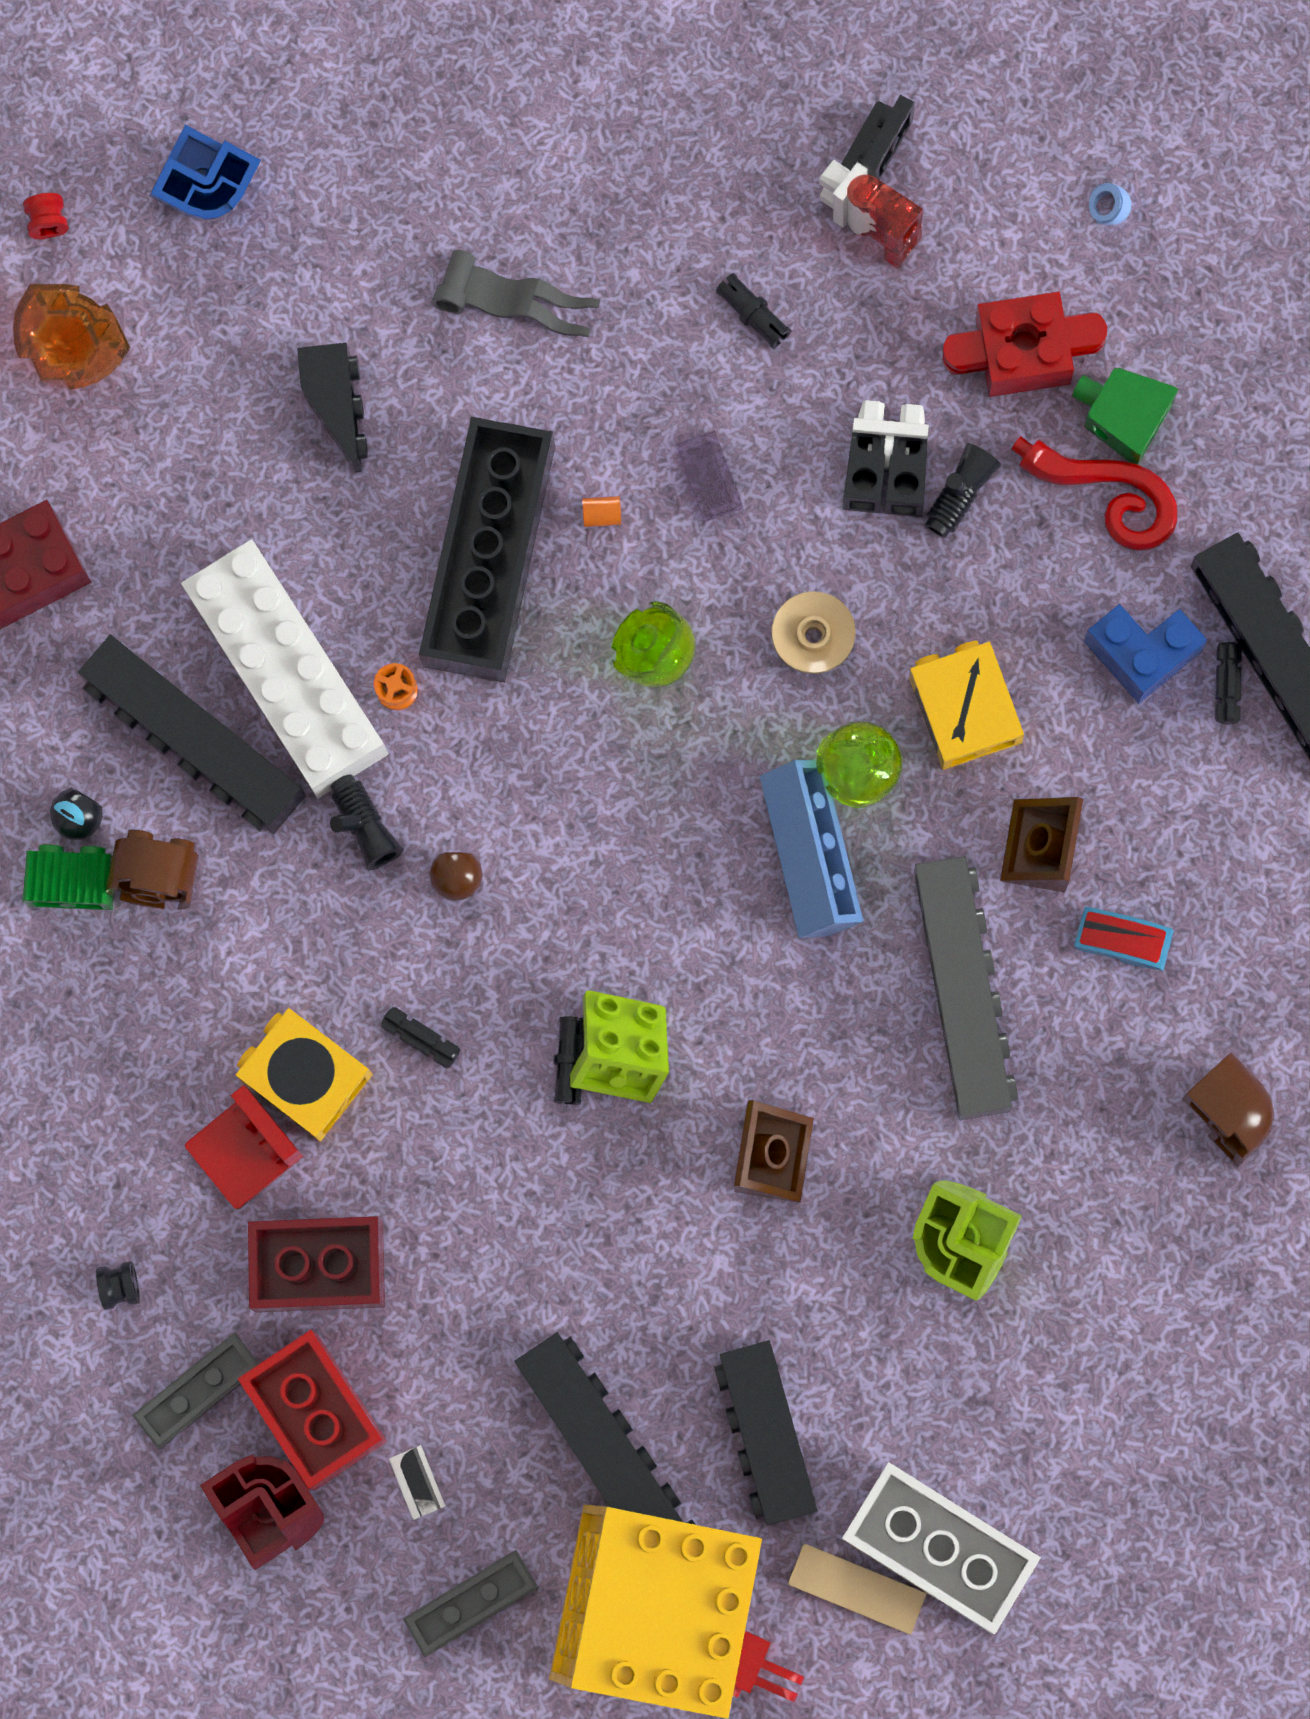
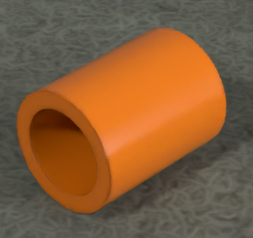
[582,496,622,527]

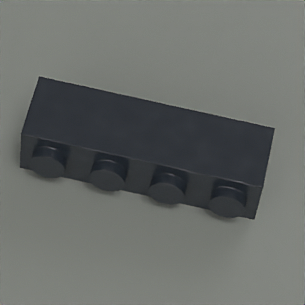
[714,1340,818,1526]

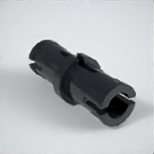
[716,273,791,349]
[553,1016,584,1105]

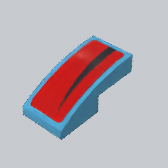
[1074,906,1174,971]

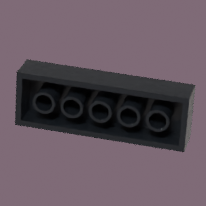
[419,417,555,683]

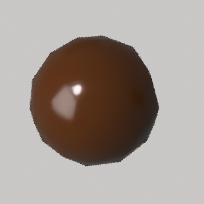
[429,852,483,901]

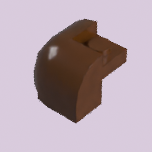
[1182,1052,1274,1167]

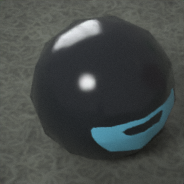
[50,787,103,840]

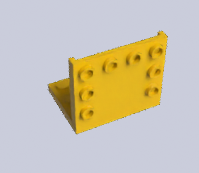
[549,1504,762,1719]

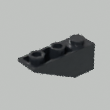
[297,342,368,472]

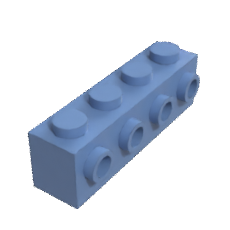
[760,760,864,938]

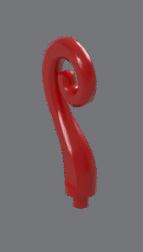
[1011,436,1177,551]

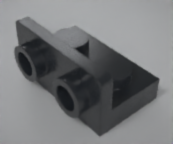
[841,95,915,189]

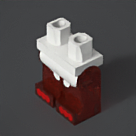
[819,160,923,269]

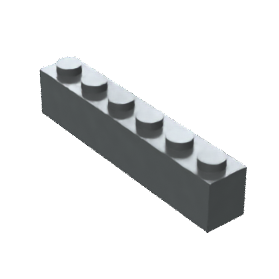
[914,856,1018,1121]

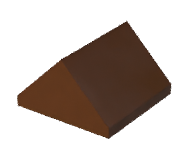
[1000,797,1083,893]
[734,1100,814,1203]

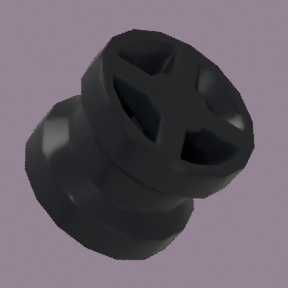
[96,1261,140,1310]

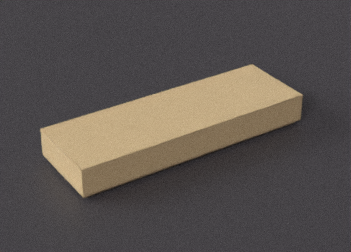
[788,1543,927,1635]

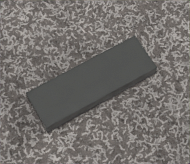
[132,1332,260,1450]
[403,1550,539,1657]

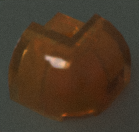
[13,284,131,390]

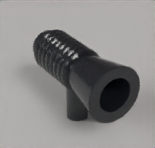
[925,443,1001,538]
[330,774,404,870]

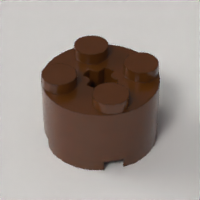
[106,829,199,910]

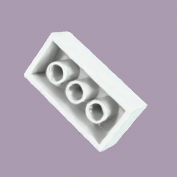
[842,1462,1041,1635]

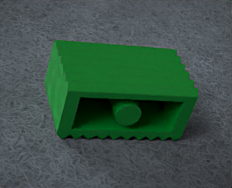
[22,844,114,910]

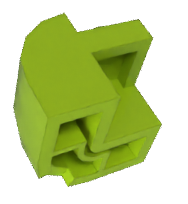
[912,1180,1022,1301]

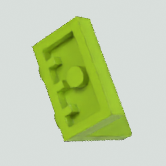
[570,990,669,1103]

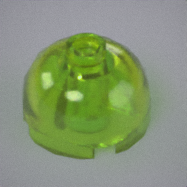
[611,601,696,688]
[816,721,903,809]

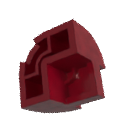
[200,1454,324,1570]

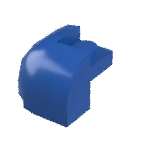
[149,124,261,220]

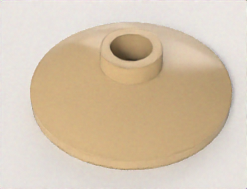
[772,591,856,674]

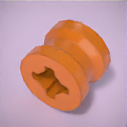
[373,663,418,711]

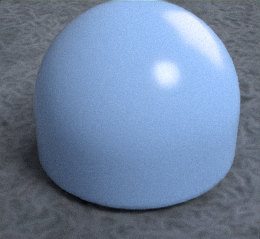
[1089,183,1131,225]

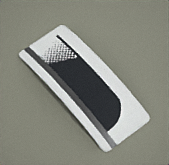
[389,1445,445,1520]

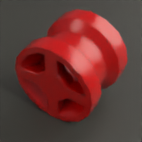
[23,193,69,240]

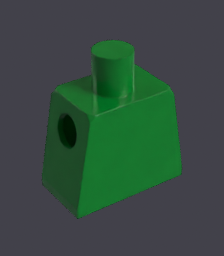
[1071,368,1179,464]

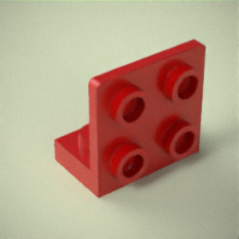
[185,1085,304,1210]

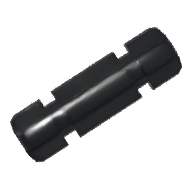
[1215,642,1242,725]
[381,1007,460,1068]

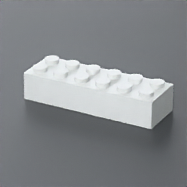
[181,539,388,799]

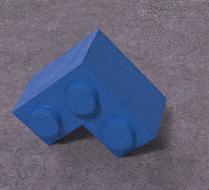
[1084,604,1207,704]

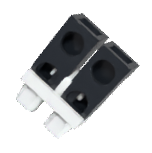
[843,400,929,517]

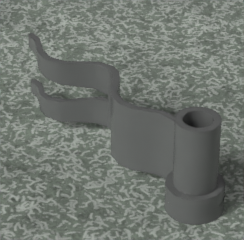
[432,250,601,337]

